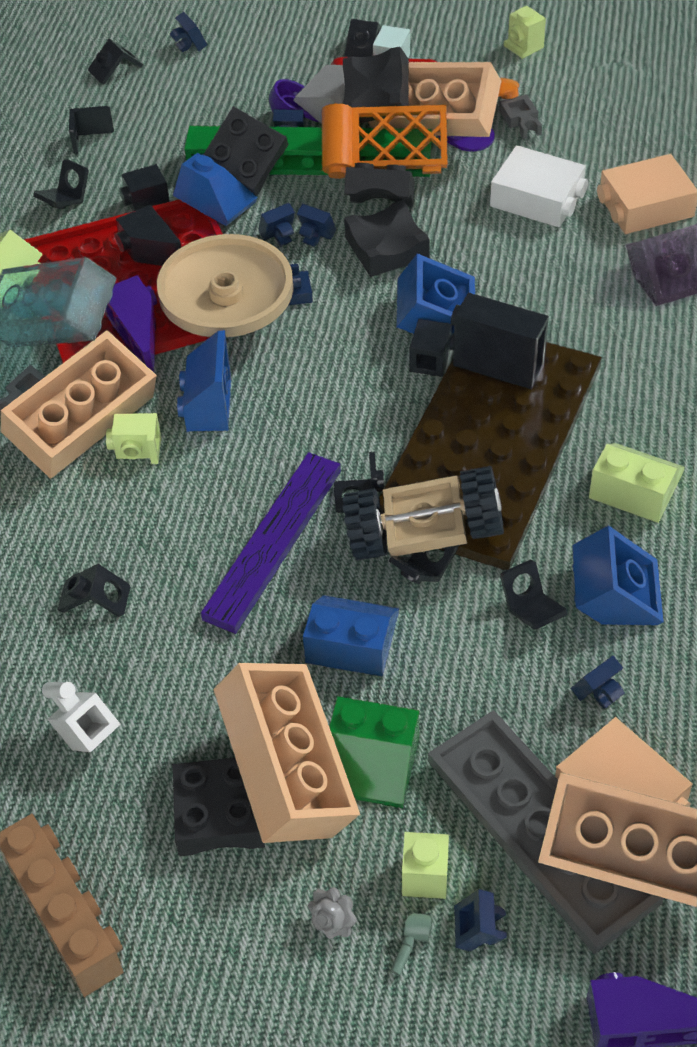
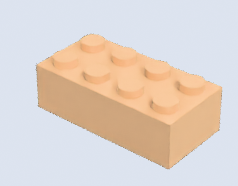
[368,62,501,137]
[1,331,157,479]
[213,663,360,843]
[538,773,697,907]

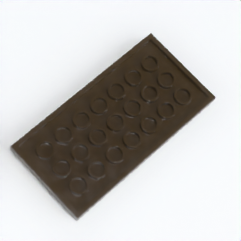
[379,342,602,570]

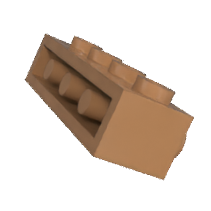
[0,814,124,997]

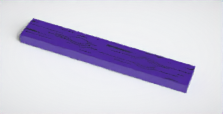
[201,452,341,634]

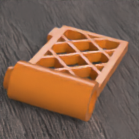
[321,103,448,179]

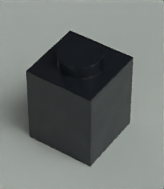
[119,164,170,211]
[409,319,452,377]

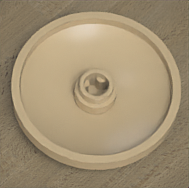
[157,234,293,337]

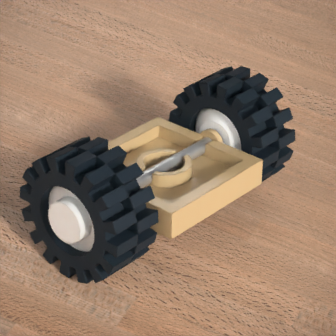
[343,466,504,561]

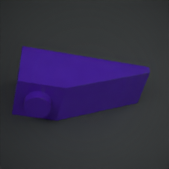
[100,276,157,372]
[586,972,697,1047]

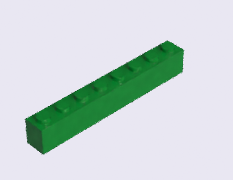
[184,126,432,177]

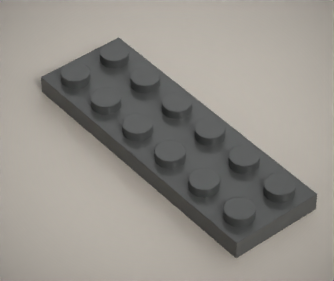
[428,710,664,955]

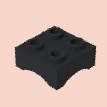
[342,46,409,123]
[203,106,289,196]
[344,163,415,207]
[344,200,430,277]
[172,758,265,856]

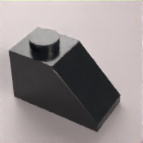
[115,205,181,266]

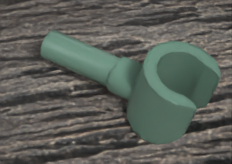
[390,913,432,976]

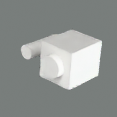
[42,682,120,752]

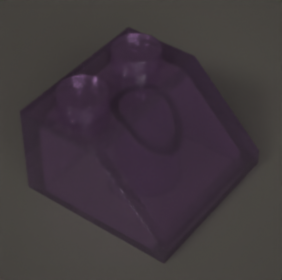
[625,224,697,306]

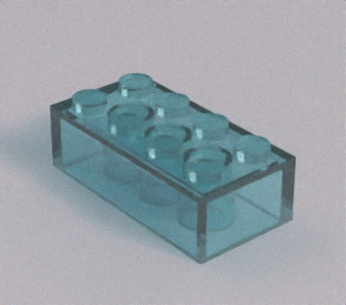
[0,257,117,348]

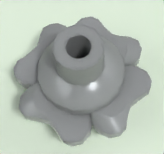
[308,887,357,939]

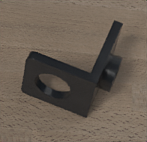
[344,19,381,57]
[88,38,144,85]
[69,106,114,153]
[33,159,89,209]
[334,452,384,513]
[389,545,459,584]
[500,559,567,629]
[57,564,130,617]

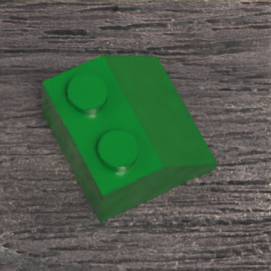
[329,696,420,808]

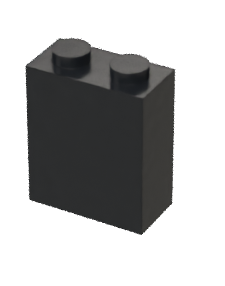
[450,292,549,390]

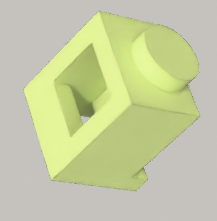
[504,6,546,59]
[106,413,161,464]

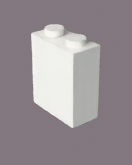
[490,145,588,228]

